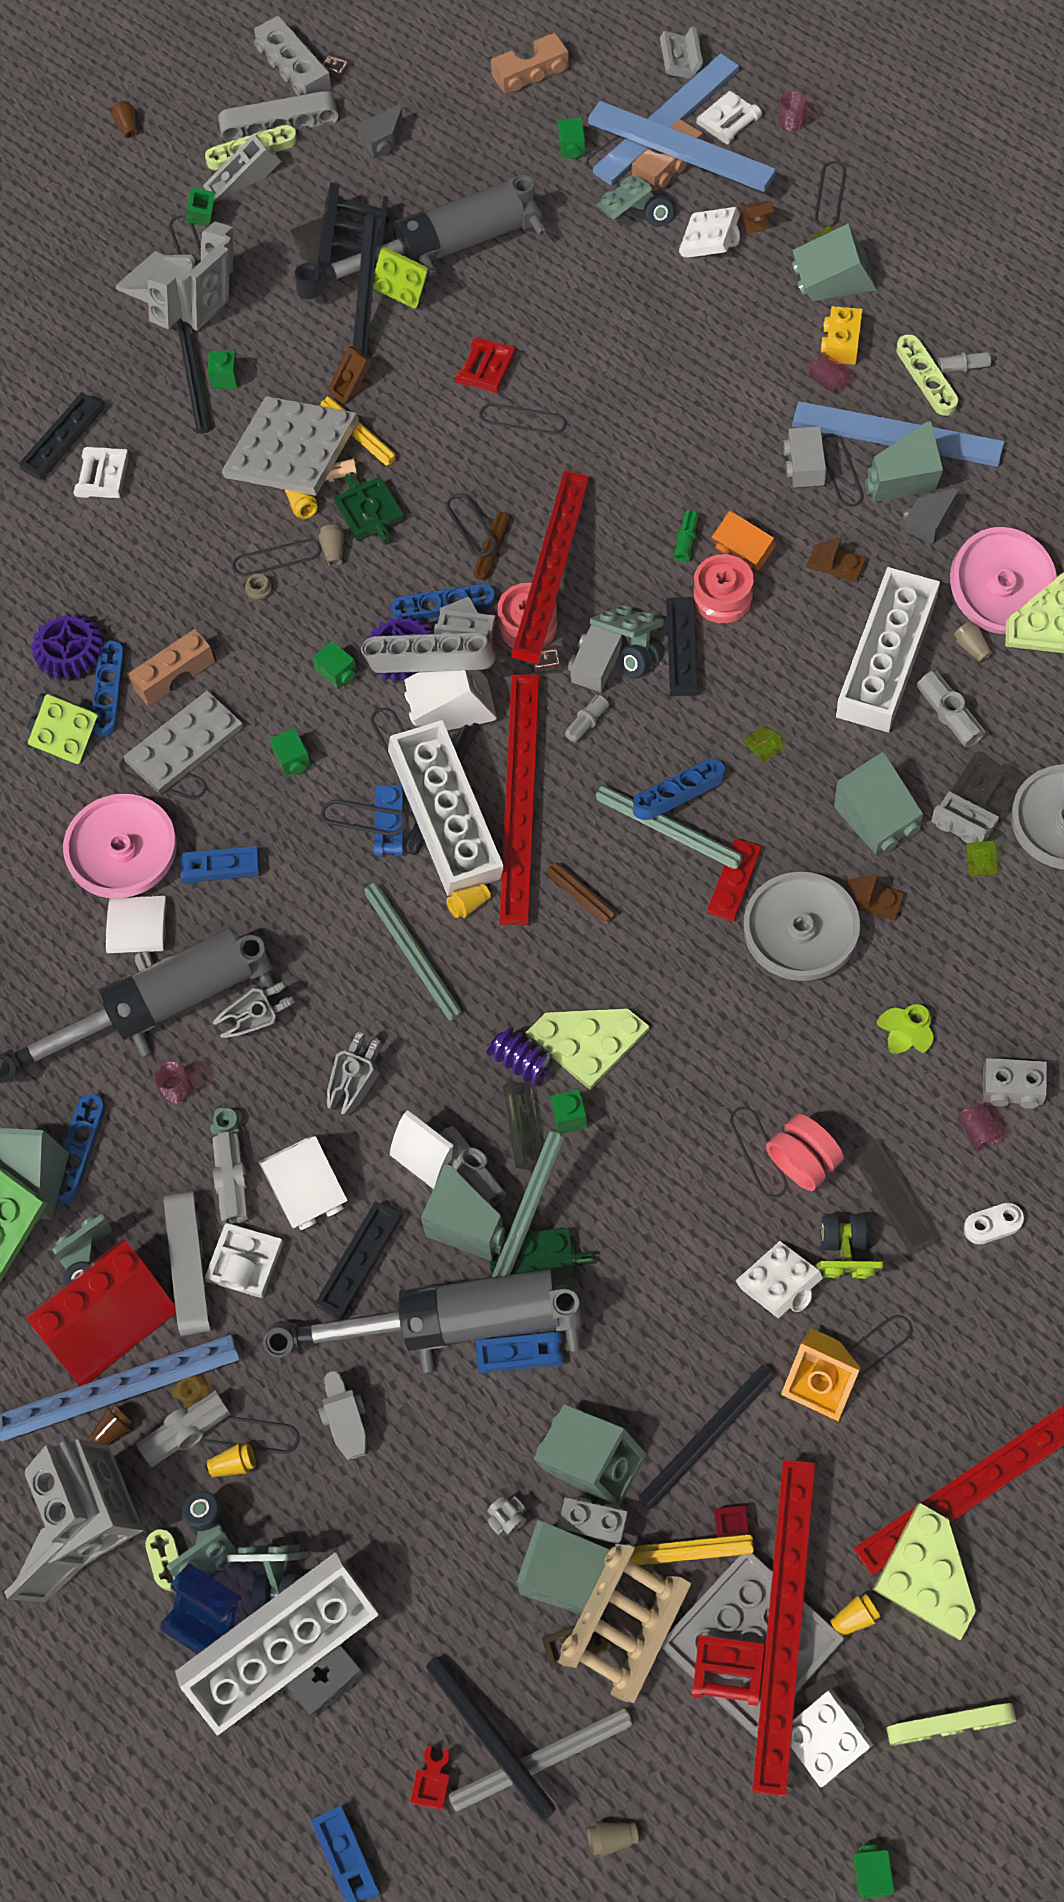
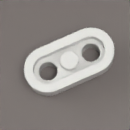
[964,1203,1024,1244]

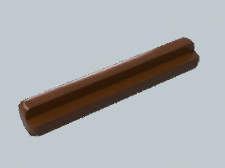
[473,511,510,581]
[547,862,615,925]

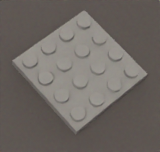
[222,396,359,496]
[661,1554,844,1739]

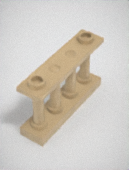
[558,1544,691,1703]

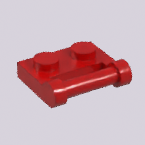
[454,338,516,393]
[692,1635,764,1706]

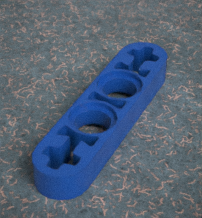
[391,584,495,621]
[91,641,125,737]
[633,759,725,820]
[57,1094,105,1204]

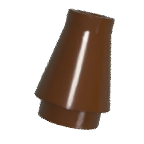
[111,101,139,139]
[87,1404,134,1445]

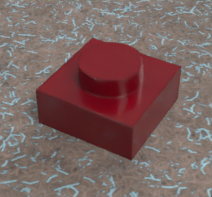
[714,1506,749,1537]

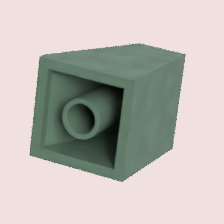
[792,224,877,301]
[865,421,943,502]
[834,752,923,855]
[0,1128,69,1222]
[421,1164,507,1261]
[533,1404,647,1506]
[517,1520,610,1615]

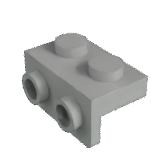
[660,27,703,79]
[434,609,495,646]
[931,791,999,848]
[558,1497,628,1544]

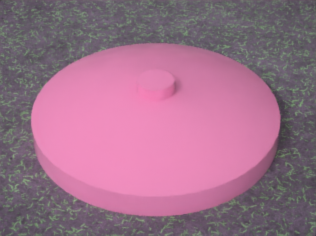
[950,527,1057,635]
[63,794,177,898]

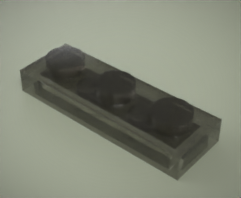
[503,1081,542,1171]

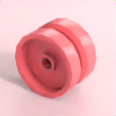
[694,554,754,623]
[498,583,558,648]
[766,1114,844,1191]

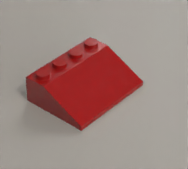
[24,1239,176,1386]

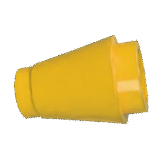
[285,490,317,519]
[446,884,491,918]
[207,1443,256,1478]
[830,1594,880,1636]

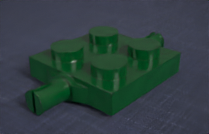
[333,472,404,545]
[490,1228,594,1278]

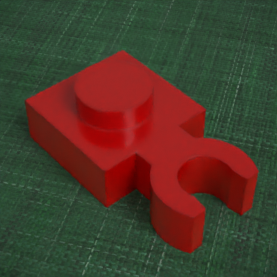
[410,1746,450,1811]

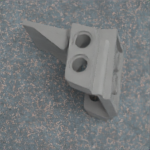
[116,222,233,331]
[4,1439,144,1603]

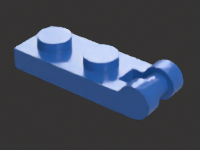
[374,785,403,857]
[180,846,259,884]
[476,1332,565,1374]
[311,1805,381,1902]

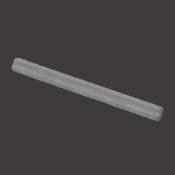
[449,1709,632,1811]

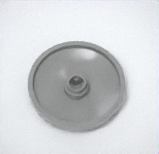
[1011,764,1064,869]
[743,872,860,981]

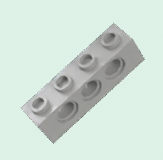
[254,16,332,96]

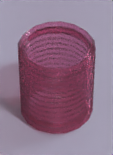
[778,91,806,132]
[808,353,851,394]
[153,1062,191,1104]
[957,1102,1004,1151]

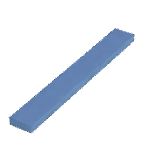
[593,53,739,186]
[588,101,776,192]
[792,401,1004,467]
[0,1334,239,1442]

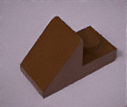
[736,201,774,235]
[327,346,372,405]
[806,538,866,583]
[845,875,904,921]

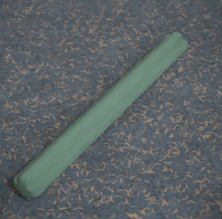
[596,786,743,869]
[364,883,462,1021]
[491,1130,564,1278]

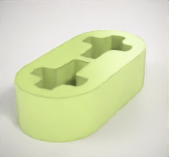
[146,1529,181,1591]

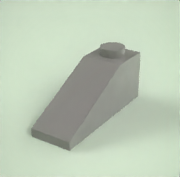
[203,134,281,202]

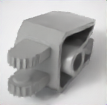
[213,980,295,1038]
[327,1032,381,1116]
[318,1371,367,1461]

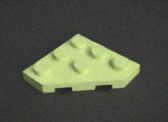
[1005,572,1064,653]
[526,1009,649,1090]
[873,1503,976,1640]

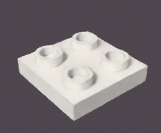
[679,207,740,257]
[205,1223,283,1298]
[736,1241,823,1319]
[790,1690,873,1787]

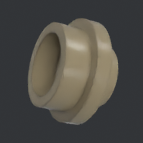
[245,574,272,600]

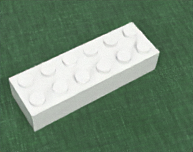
[836,567,940,733]
[388,720,503,896]
[175,1552,379,1736]

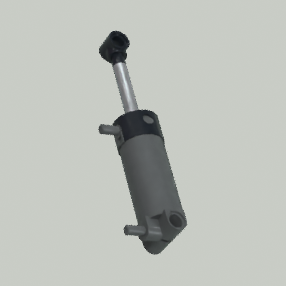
[294,175,546,300]
[0,928,275,1084]
[263,1269,583,1374]

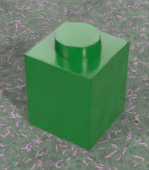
[557,118,585,159]
[185,187,215,226]
[207,350,239,389]
[312,641,357,689]
[269,728,311,777]
[550,1089,587,1134]
[852,1845,894,1899]

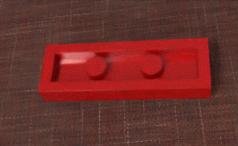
[707,838,762,922]

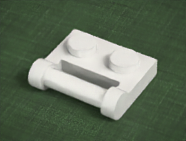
[697,91,762,145]
[74,447,129,498]

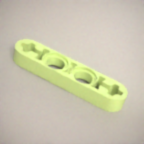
[205,125,297,170]
[896,335,958,416]
[886,1703,1017,1745]

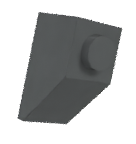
[357,104,403,159]
[902,488,958,543]

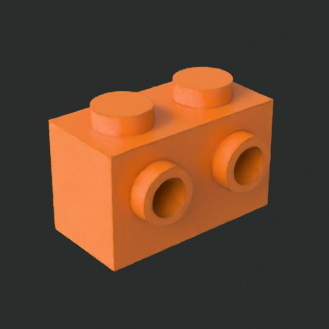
[712,511,776,571]

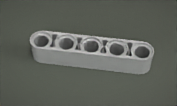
[218,91,338,142]
[361,633,495,673]
[164,1190,212,1336]

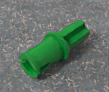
[673,510,699,562]

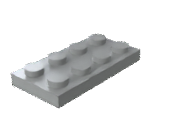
[124,691,243,795]

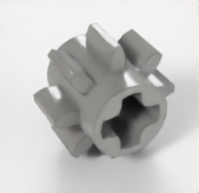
[487,1495,526,1536]

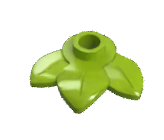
[876,1004,933,1054]

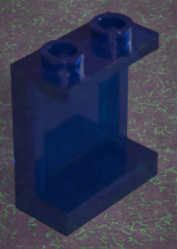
[160,1563,242,1655]

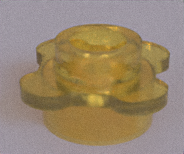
[171,1375,209,1409]

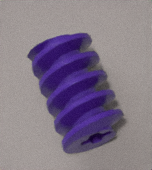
[486,1027,551,1087]

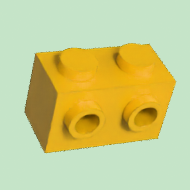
[821,306,862,365]

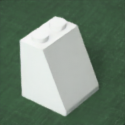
[404,670,497,730]
[259,1135,347,1230]

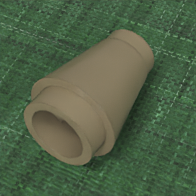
[318,525,344,566]
[954,621,992,663]
[587,1823,638,1858]

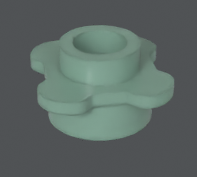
[210,1108,243,1136]

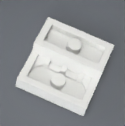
[106,896,167,953]
[390,1110,453,1189]

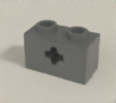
[286,1645,364,1719]

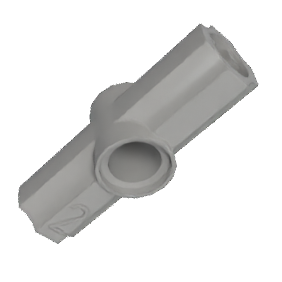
[917,671,986,747]
[439,1126,506,1208]
[212,1132,248,1224]
[136,1391,231,1468]

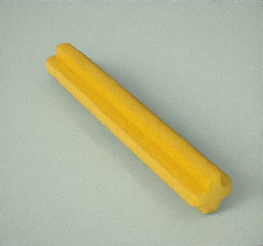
[321,397,396,466]
[629,1534,754,1566]

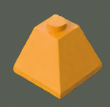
[781,1328,861,1421]

